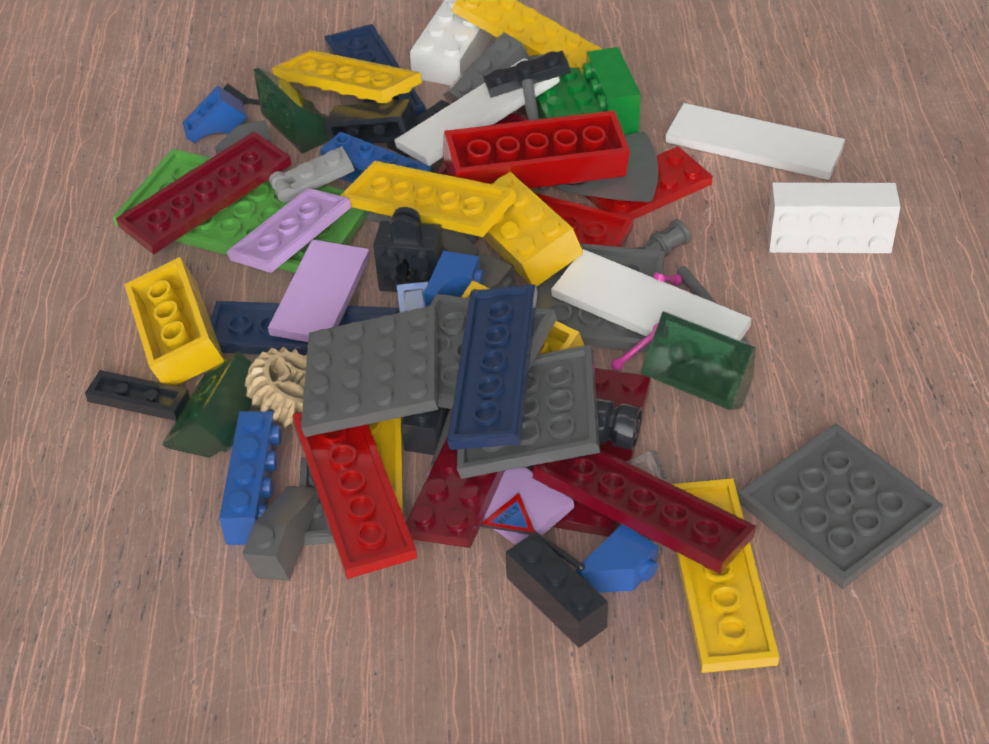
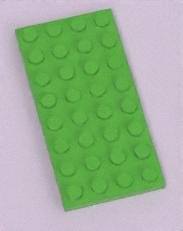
[113,149,369,273]

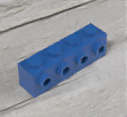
[320,132,433,183]
[219,411,282,545]

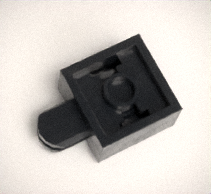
[373,207,443,292]

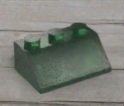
[254,68,330,154]
[640,311,756,410]
[162,351,252,458]

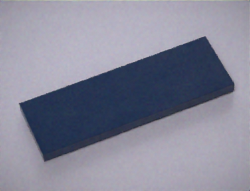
[324,24,426,117]
[447,284,538,450]
[210,301,399,356]

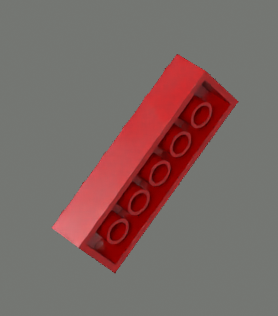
[443,110,630,188]

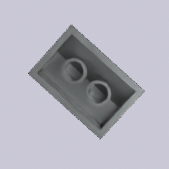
[443,32,531,103]

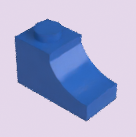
[182,85,247,143]
[424,251,485,307]

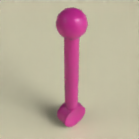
[653,272,682,286]
[611,323,667,371]

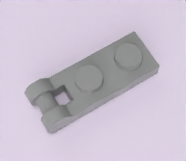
[269,146,355,202]

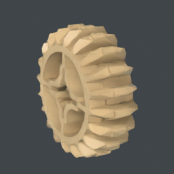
[244,347,307,428]

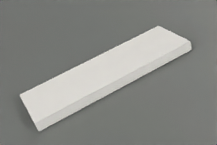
[394,58,560,166]
[665,103,845,180]
[551,249,752,368]

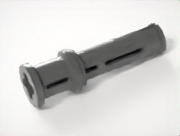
[636,219,691,257]

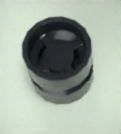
[597,398,643,451]

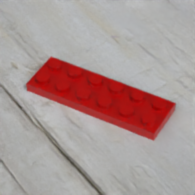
[292,412,417,579]

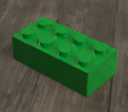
[536,67,603,119]

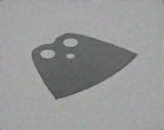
[557,131,658,202]

